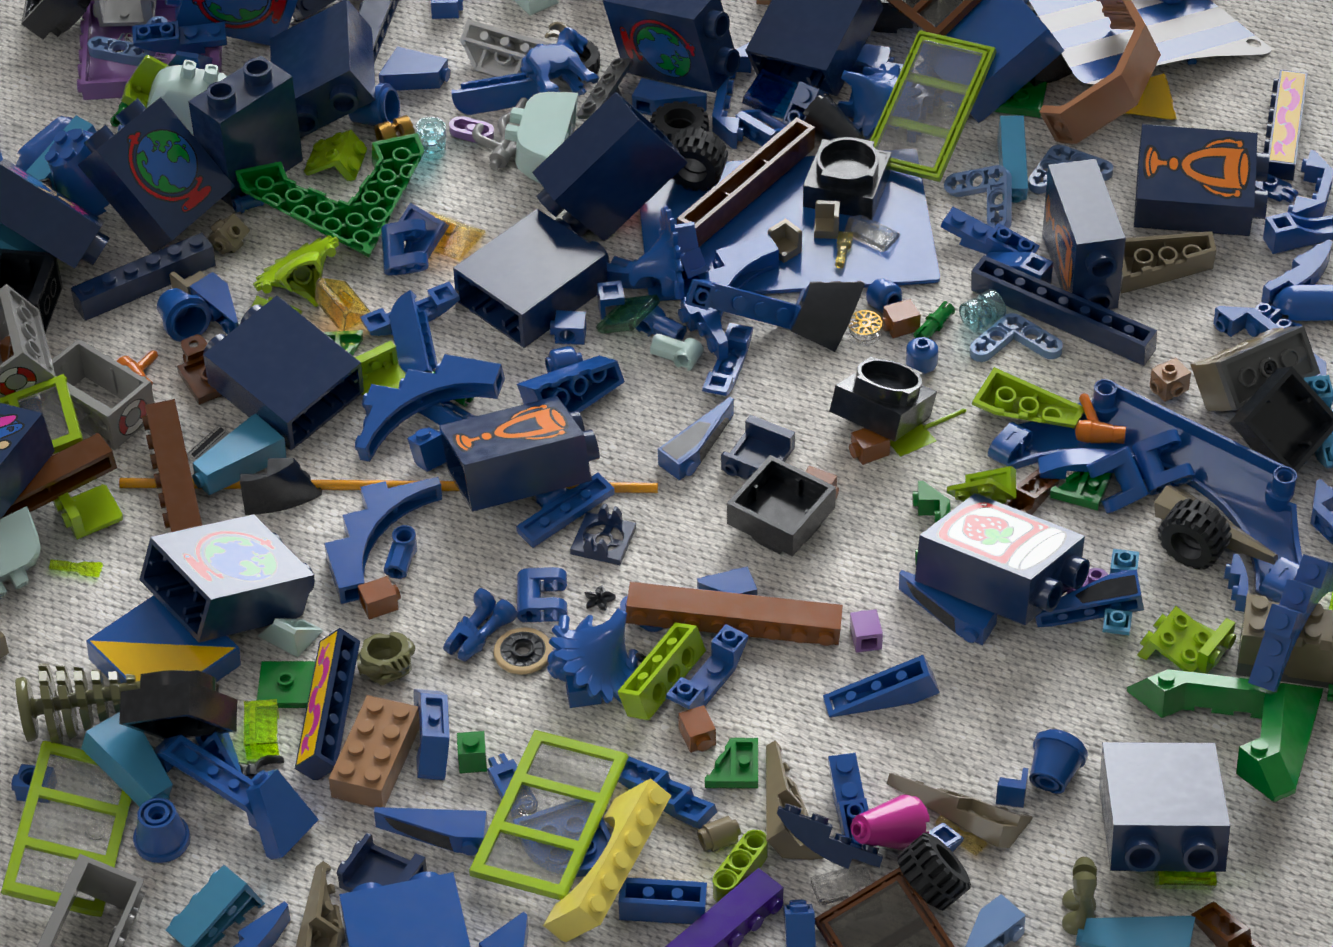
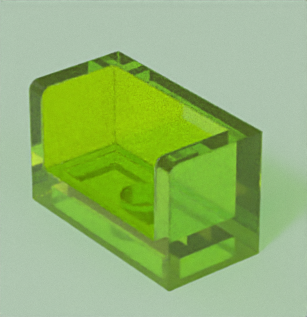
[244,699,280,760]

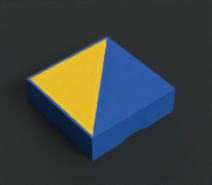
[86,595,241,684]

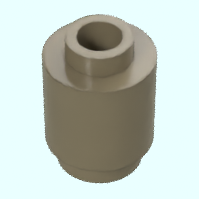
[697,816,741,852]

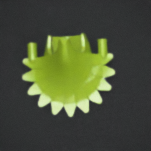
[253,235,339,307]

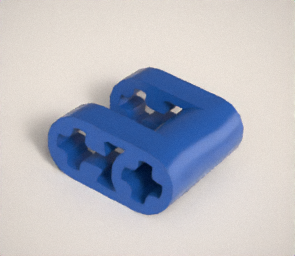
[381,218,429,276]
[1132,429,1195,495]
[1086,446,1149,513]
[517,567,568,622]

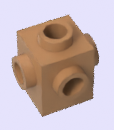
[1149,357,1191,402]

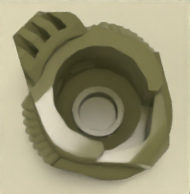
[357,632,416,686]

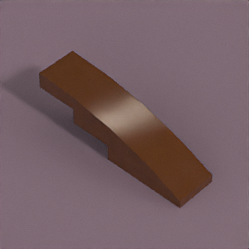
[1004,469,1060,515]
[1191,901,1263,947]

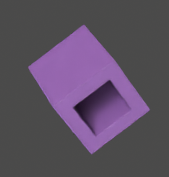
[850,609,883,653]

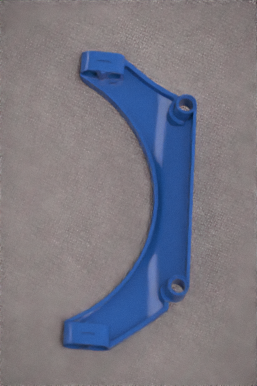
[988,379,1302,603]

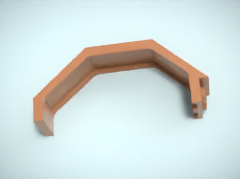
[1040,0,1161,144]

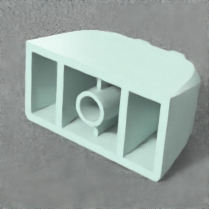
[147,60,227,135]
[505,92,578,184]
[0,506,41,598]

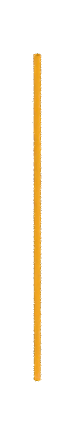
[119,478,658,493]

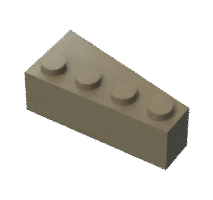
[1120,231,1217,294]

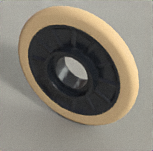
[493,628,552,675]

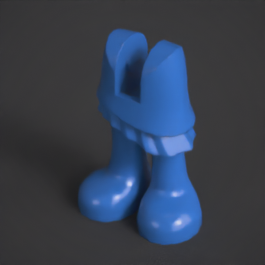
[443,588,518,662]

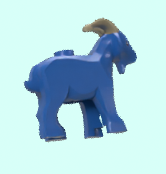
[520,21,599,96]

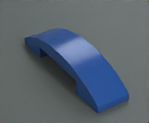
[360,281,460,336]
[702,323,753,396]
[1038,448,1143,480]

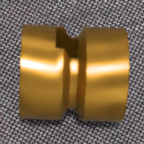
[374,115,415,141]

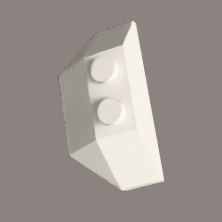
[460,19,550,77]

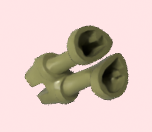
[1062,856,1097,935]

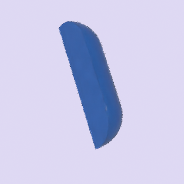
[451,73,540,115]
[16,116,73,172]
[1272,285,1333,321]
[390,290,437,373]

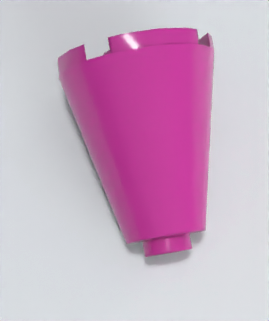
[851,794,930,850]

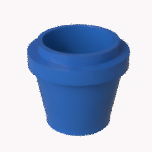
[348,83,400,126]
[157,288,211,342]
[1029,729,1088,794]
[133,798,190,863]

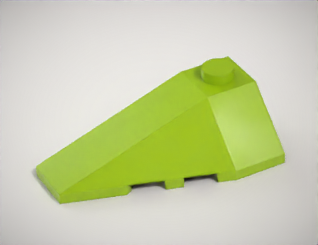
[972,367,1084,428]

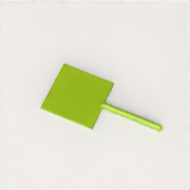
[890,408,966,457]

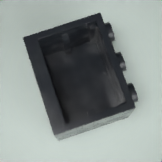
[0,249,63,334]

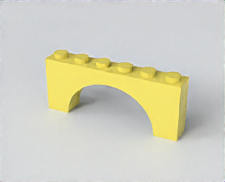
[543,778,671,942]

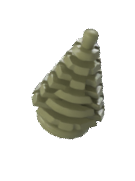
[15,664,140,744]

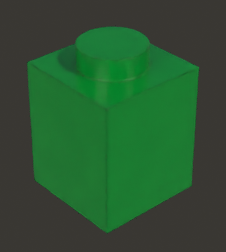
[457,731,487,774]

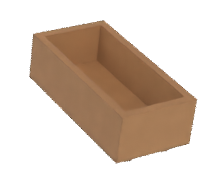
[329,695,420,807]

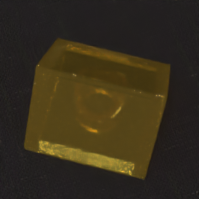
[430,211,485,261]
[315,277,371,331]

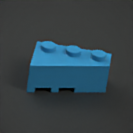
[166,865,265,947]

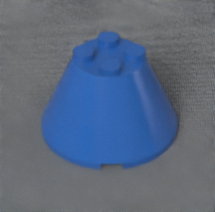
[45,128,110,216]

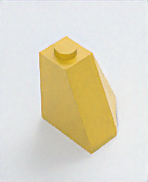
[1125,73,1177,120]

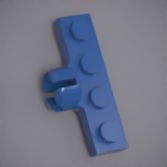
[516,472,615,548]

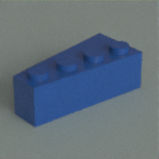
[517,355,625,412]

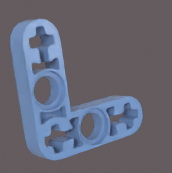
[87,16,167,66]
[1028,145,1113,194]
[944,165,1012,228]
[970,313,1063,362]

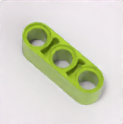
[713,829,768,902]

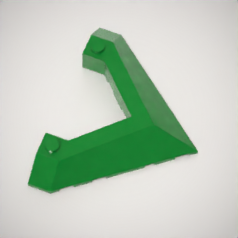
[235,133,424,258]
[1127,669,1324,802]

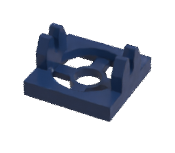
[570,504,636,566]

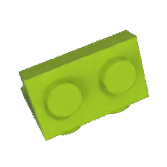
[121,55,169,108]
[304,129,367,181]
[355,341,406,396]
[947,466,1016,504]
[53,484,123,540]
[1137,606,1212,672]
[1161,618,1236,674]

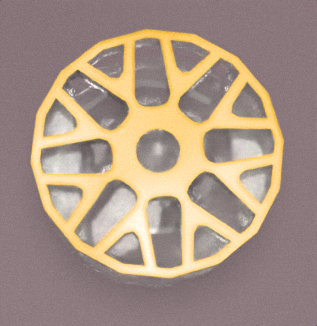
[847,310,882,347]

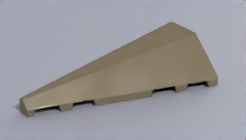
[1154,485,1278,564]
[766,740,823,860]
[886,773,1033,848]
[296,861,346,947]

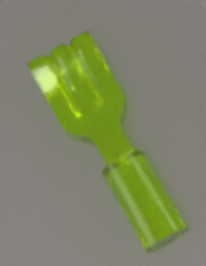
[49,559,103,577]

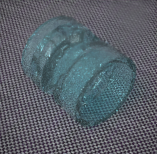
[416,117,446,161]
[959,289,1006,333]

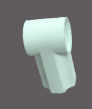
[650,333,704,371]

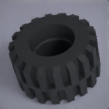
[650,101,709,142]
[671,127,728,191]
[1158,498,1232,570]
[897,833,971,911]

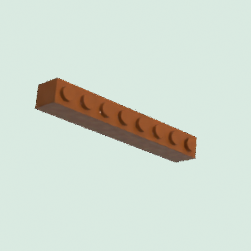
[626,582,843,646]

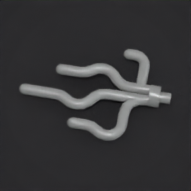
[472,97,528,170]

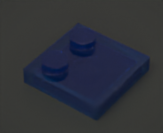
[742,69,798,119]

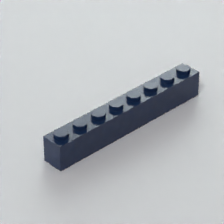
[971,255,1157,366]

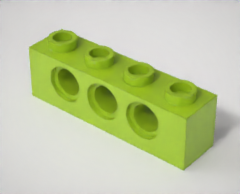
[617,622,706,720]

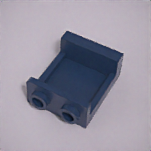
[721,415,795,480]
[337,833,427,892]

